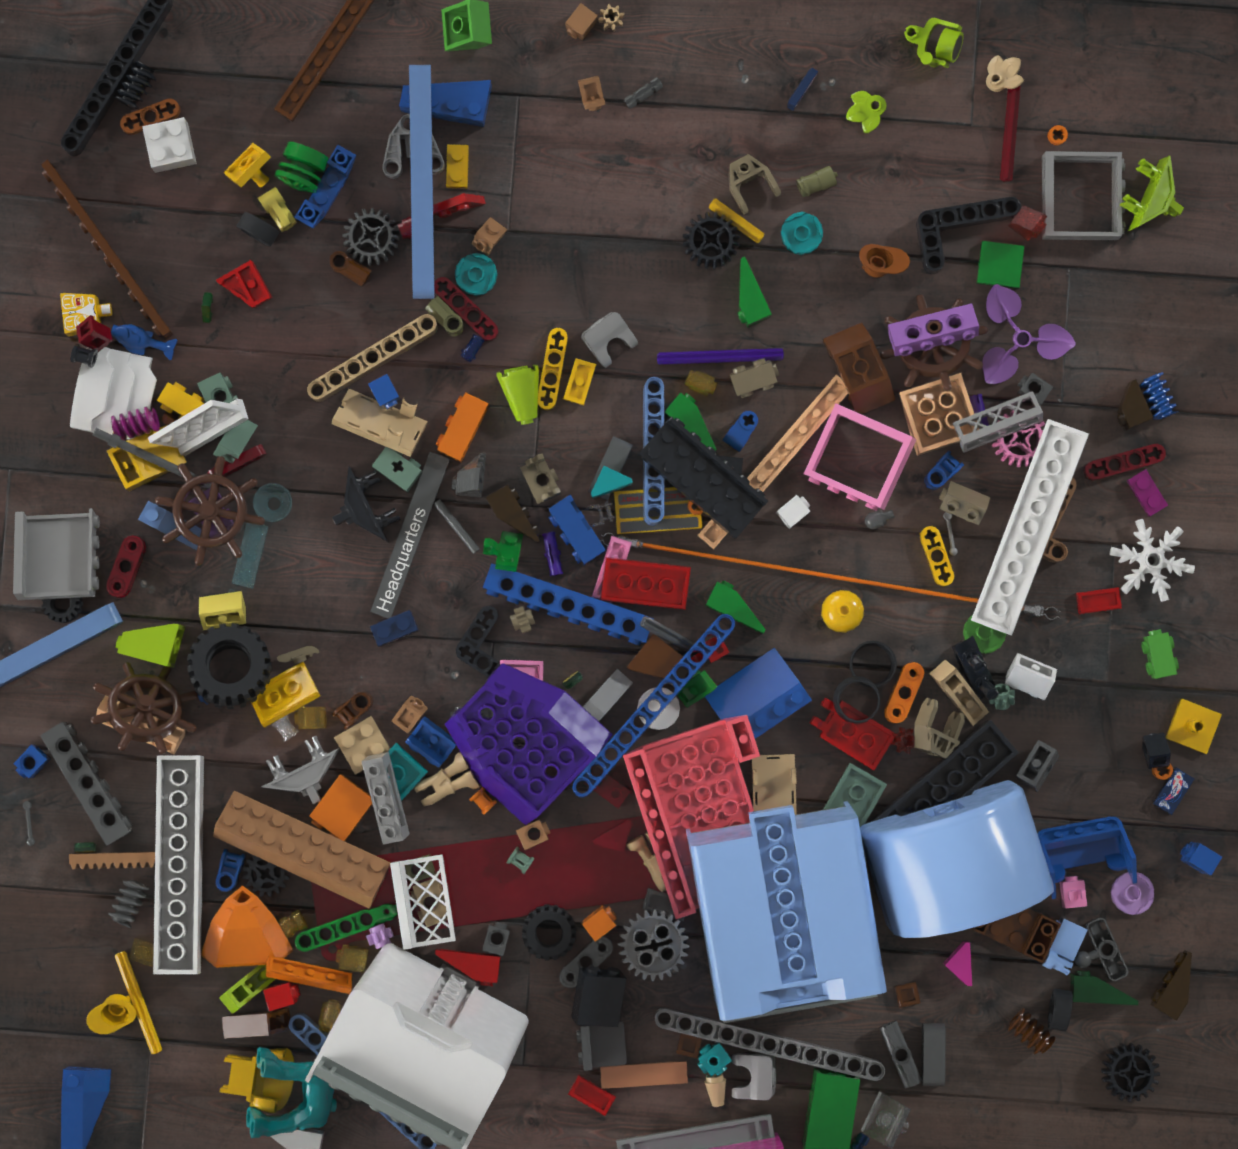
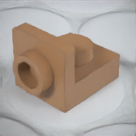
[392,696,428,734]

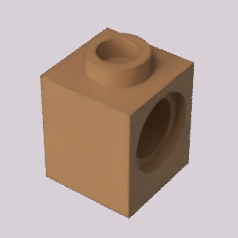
[565,3,598,41]
[516,819,550,850]

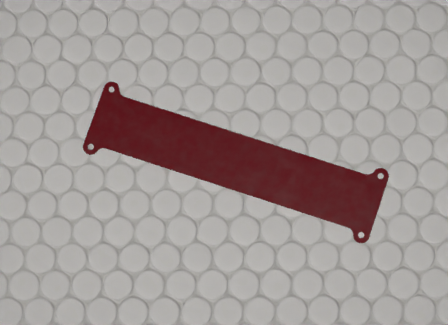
[311,816,667,961]

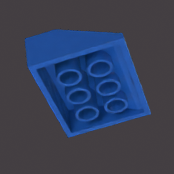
[705,647,812,739]

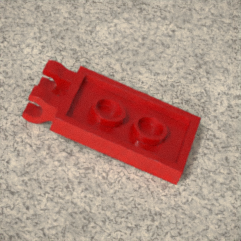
[809,698,897,771]

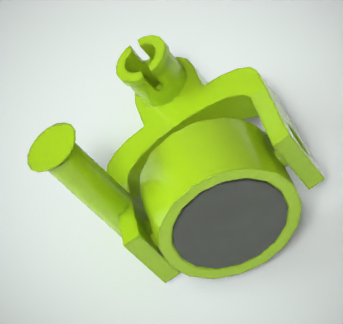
[904,18,964,68]

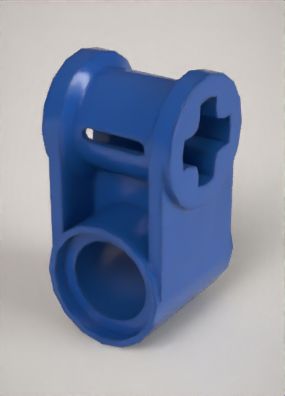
[722,411,758,452]
[924,450,964,490]
[216,849,246,892]

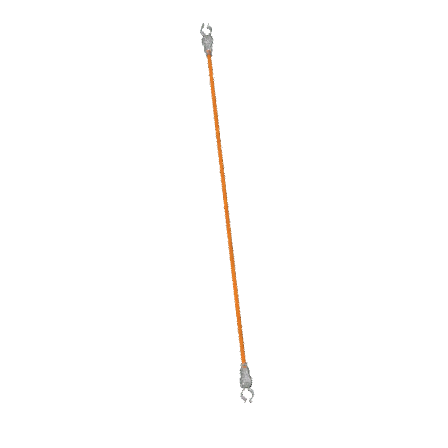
[601,533,1061,620]

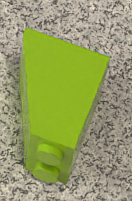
[116,623,186,668]

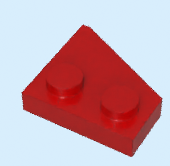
[433,193,486,218]
[216,260,272,308]

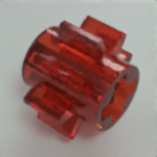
[891,727,915,754]

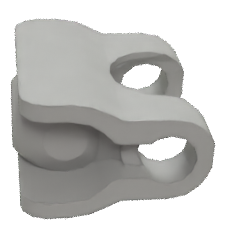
[581,312,638,368]
[732,1053,776,1100]

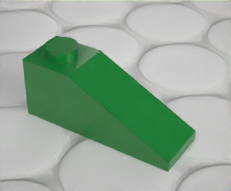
[737,257,772,328]
[664,392,716,451]
[705,580,766,634]

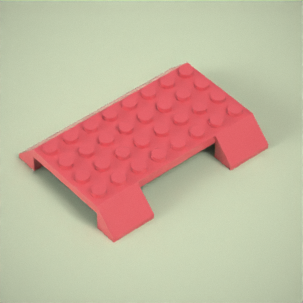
[623,715,760,919]

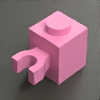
[1059,876,1087,908]

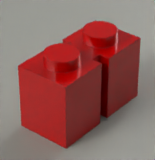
[263,981,301,1011]

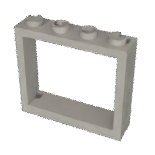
[1042,151,1126,240]

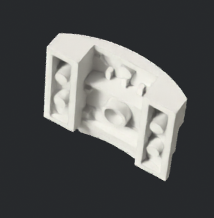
[70,347,157,440]

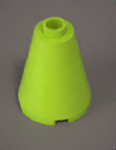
[496,365,539,425]

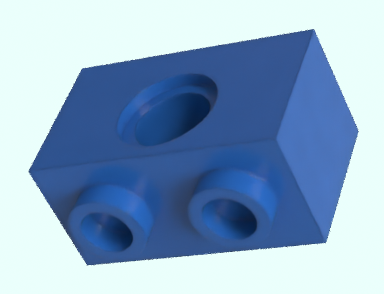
[1180,842,1222,875]

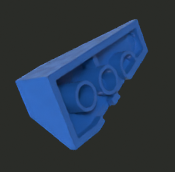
[61,1066,111,1149]

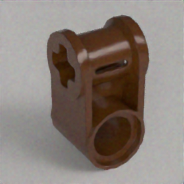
[332,692,373,730]

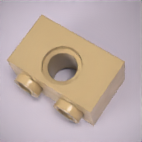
[410,877,448,927]

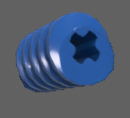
[1139,372,1179,420]

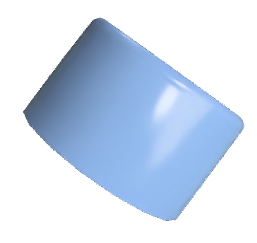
[860,780,1054,938]

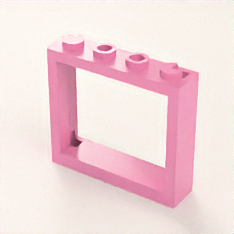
[804,404,916,511]

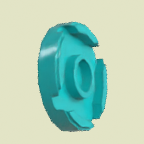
[781,212,823,255]
[455,253,497,296]

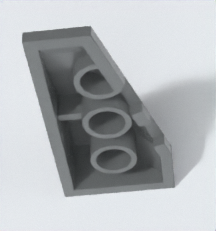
[452,453,486,498]

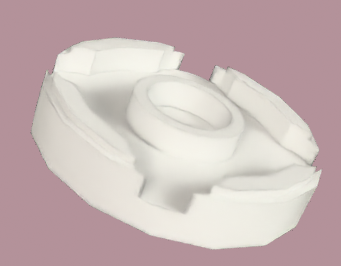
[637,688,680,730]

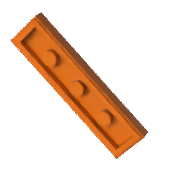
[266,956,352,994]

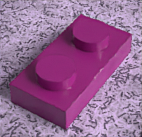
[1127,469,1168,517]

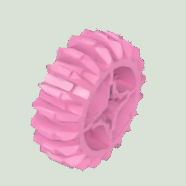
[992,410,1045,467]

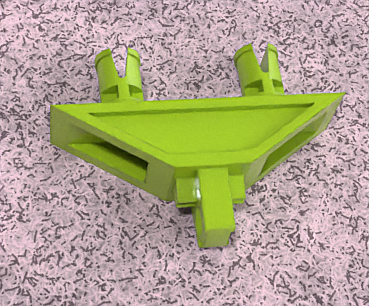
[1120,155,1184,231]

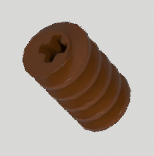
[1008,1008,1056,1055]

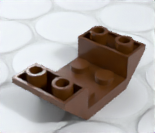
[822,322,895,415]
[970,908,1061,963]

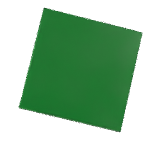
[976,241,1024,289]

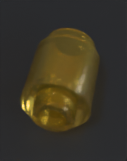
[685,370,718,397]
[318,999,343,1033]

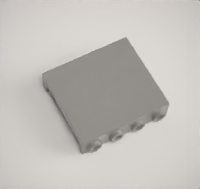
[13,508,100,600]

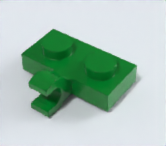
[483,531,523,572]

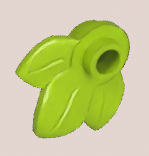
[846,91,887,133]

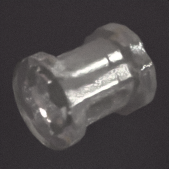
[272,715,300,742]

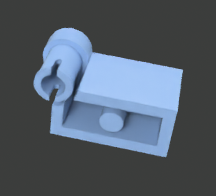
[1042,917,1088,975]

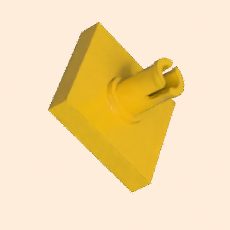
[224,143,271,188]
[1166,699,1222,754]

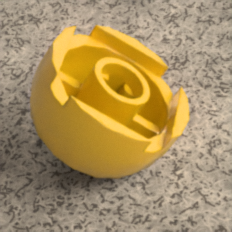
[821,590,864,633]

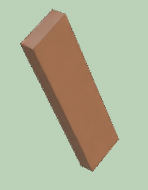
[600,1061,688,1089]

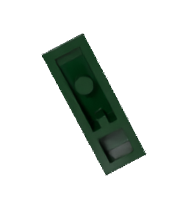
[1070,970,1139,1005]

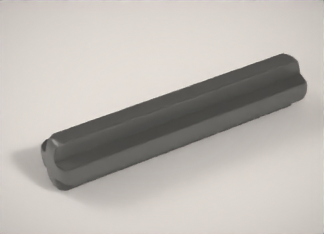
[640,616,695,652]

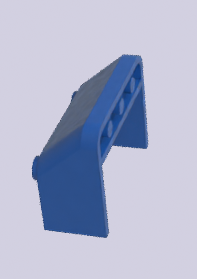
[1037,817,1137,899]

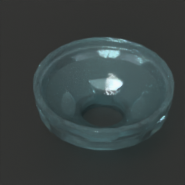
[253,483,292,522]

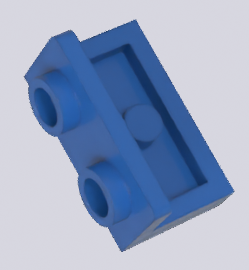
[405,716,456,767]

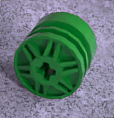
[274,141,329,193]

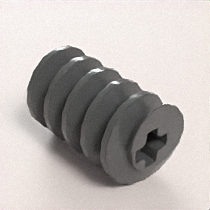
[108,880,150,928]

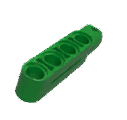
[295,904,398,952]

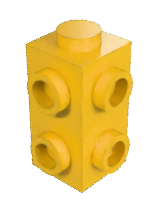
[157,382,205,419]

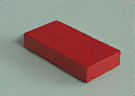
[1075,587,1122,614]
[568,1075,616,1116]

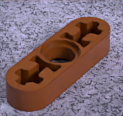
[120,99,181,135]

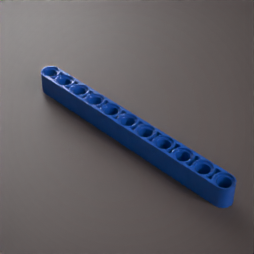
[573,614,735,798]

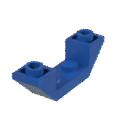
[294,145,356,229]

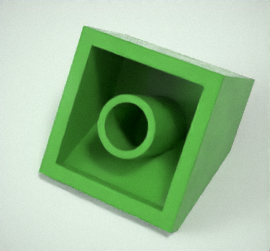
[441,0,492,51]

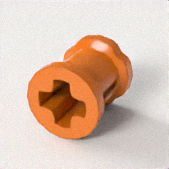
[469,787,497,815]

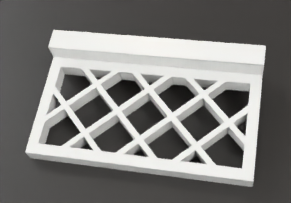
[148,399,248,456]
[390,854,456,950]

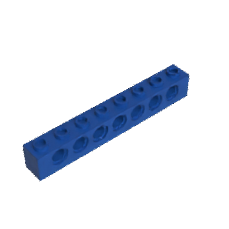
[483,563,654,646]

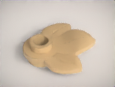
[986,55,1024,92]

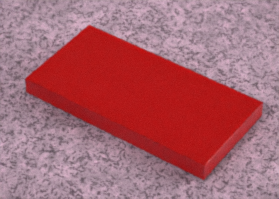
[600,557,691,610]

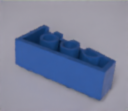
[399,80,492,127]

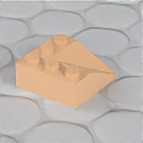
[899,373,979,456]

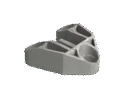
[383,114,445,179]

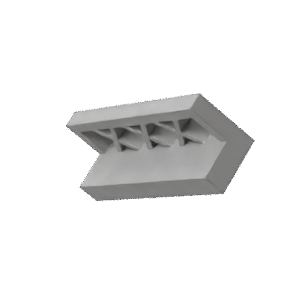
[953,391,1043,453]

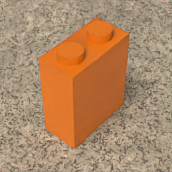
[309,774,373,841]

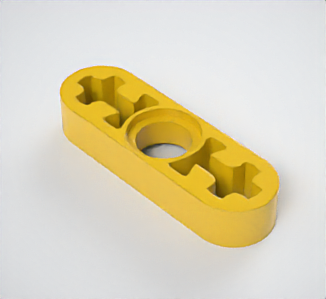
[920,526,954,586]

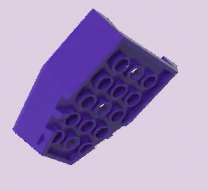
[445,663,613,825]

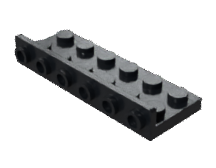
[638,417,768,539]

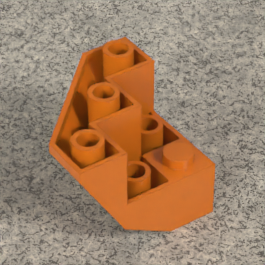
[201,885,293,968]

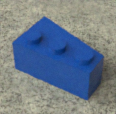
[548,495,606,566]

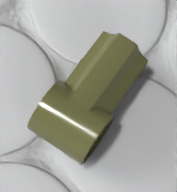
[425,296,464,337]

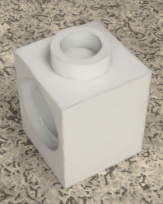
[776,495,810,529]

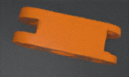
[884,662,924,723]

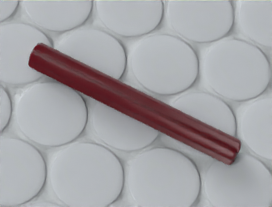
[1000,85,1021,182]

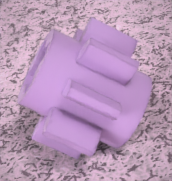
[366,923,394,949]

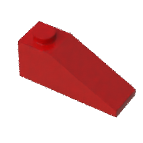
[435,948,501,986]

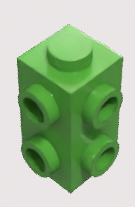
[1141,629,1179,679]

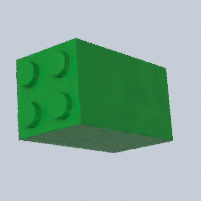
[802,1068,860,1149]

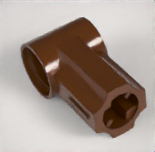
[330,251,372,287]

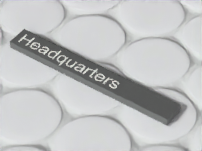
[370,452,450,619]

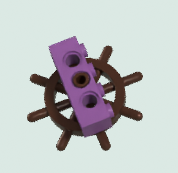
[880,294,988,391]

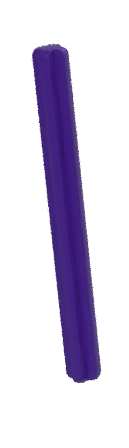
[657,348,784,365]

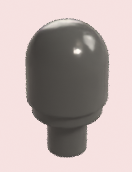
[865,510,895,529]

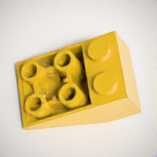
[107,425,187,491]

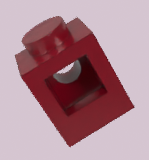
[76,315,113,352]

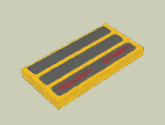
[614,487,702,535]

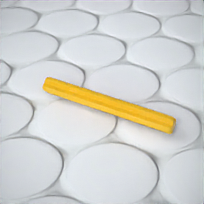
[115,951,162,1054]

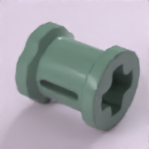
[506,847,535,874]

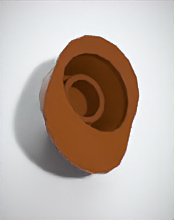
[859,244,910,278]

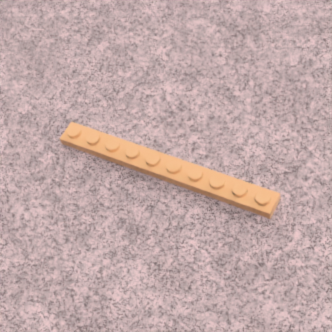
[697,374,848,550]

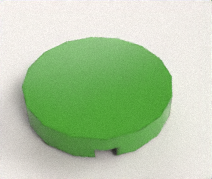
[963,615,1006,654]

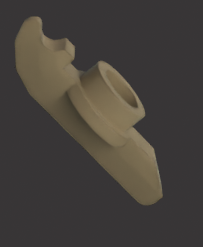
[277,646,319,664]

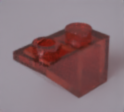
[1008,205,1048,241]

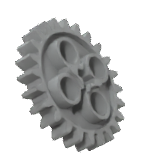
[618,909,689,981]

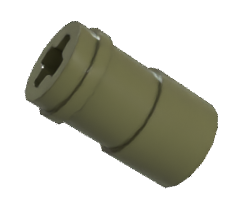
[796,166,838,197]

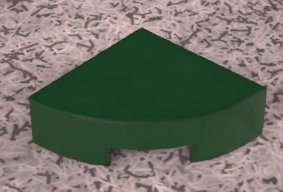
[201,292,213,323]

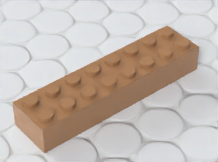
[213,791,390,909]

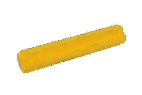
[709,198,765,243]

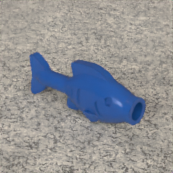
[111,324,178,360]

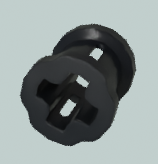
[70,344,98,368]

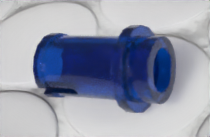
[460,334,485,362]

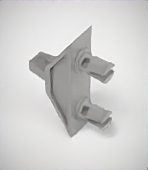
[262,736,340,804]

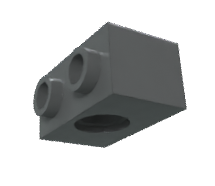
[1016,740,1059,793]

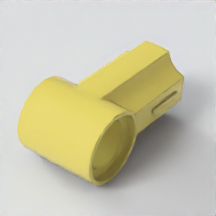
[258,187,297,232]

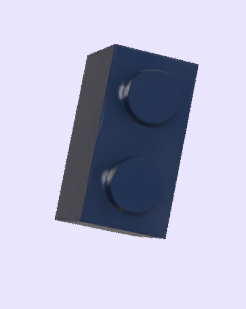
[370,610,420,647]

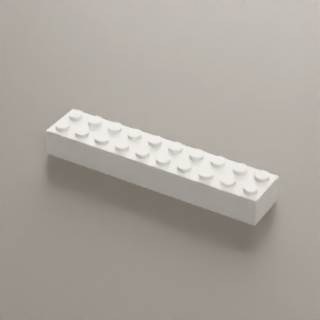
[153,755,204,974]

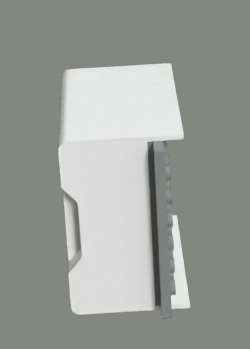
[305,943,529,1149]

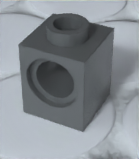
[1017,373,1053,405]
[482,921,511,956]

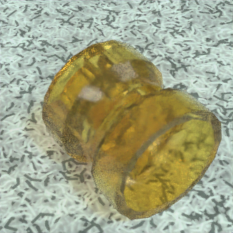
[279,909,308,938]

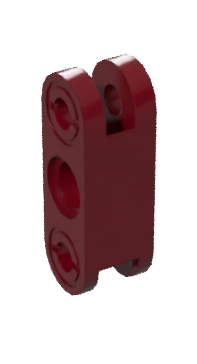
[106,535,147,598]

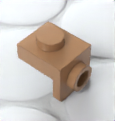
[578,76,605,111]
[472,217,507,256]

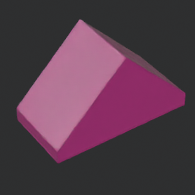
[943,941,972,986]

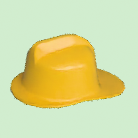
[87,994,136,1034]

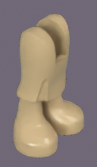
[414,752,481,806]
[626,832,666,892]

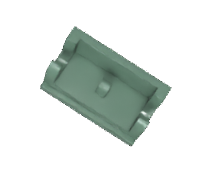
[213,420,258,463]

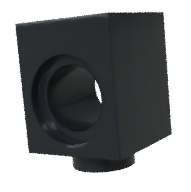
[1142,732,1171,769]

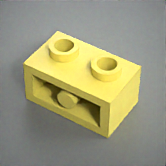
[199,591,246,630]

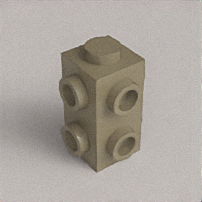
[729,358,780,398]
[939,481,990,525]

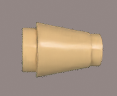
[704,1074,726,1107]

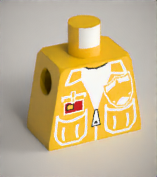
[60,293,112,337]

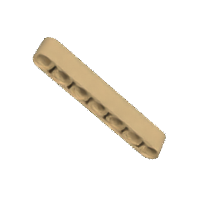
[307,314,438,402]

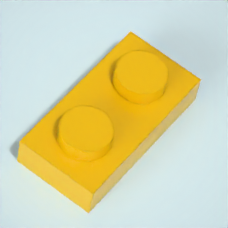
[446,144,469,189]
[563,358,596,406]

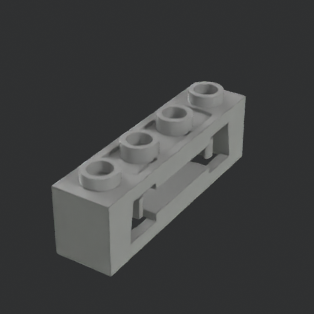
[362,752,410,845]

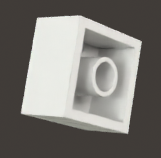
[142,117,197,173]

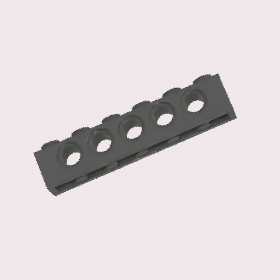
[40,722,133,846]

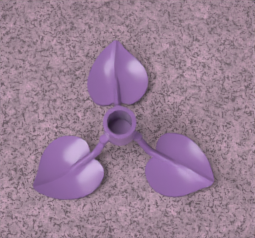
[982,284,1076,384]

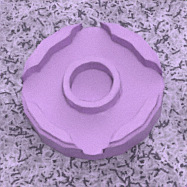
[1111,872,1154,915]

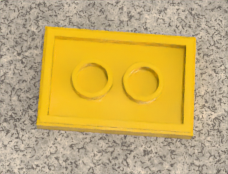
[251,662,321,728]

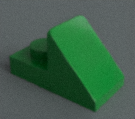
[677,670,717,708]

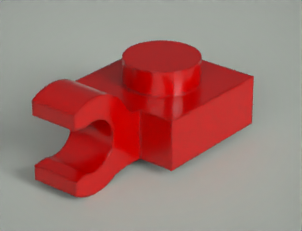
[691,637,730,664]

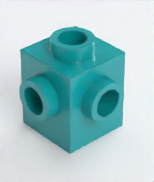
[697,1042,732,1076]

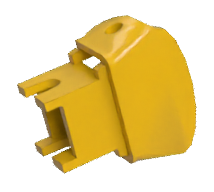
[220,1048,294,1114]

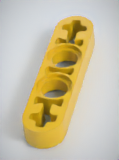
[538,328,568,410]

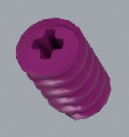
[111,406,160,440]

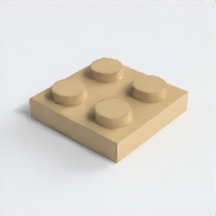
[334,716,391,775]

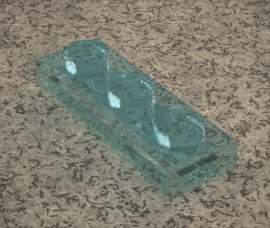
[232,523,269,589]

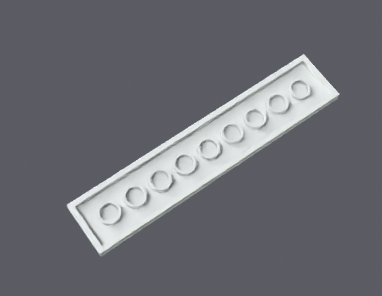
[971,419,1089,636]

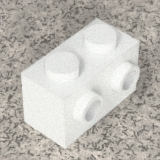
[1005,653,1057,700]

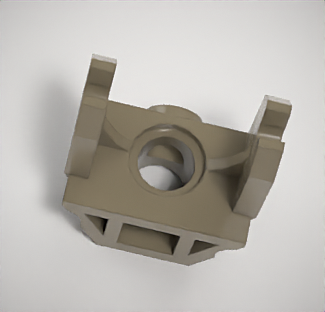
[729,154,781,215]
[520,454,561,504]
[915,698,964,758]

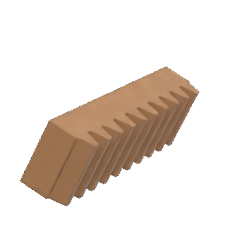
[69,852,155,869]

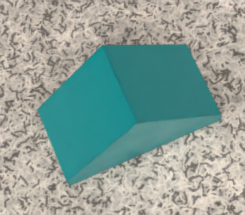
[591,466,633,499]

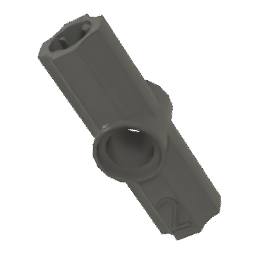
[879,1020,922,1089]

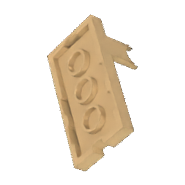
[332,389,427,457]
[752,754,797,815]

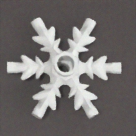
[1109,519,1195,602]

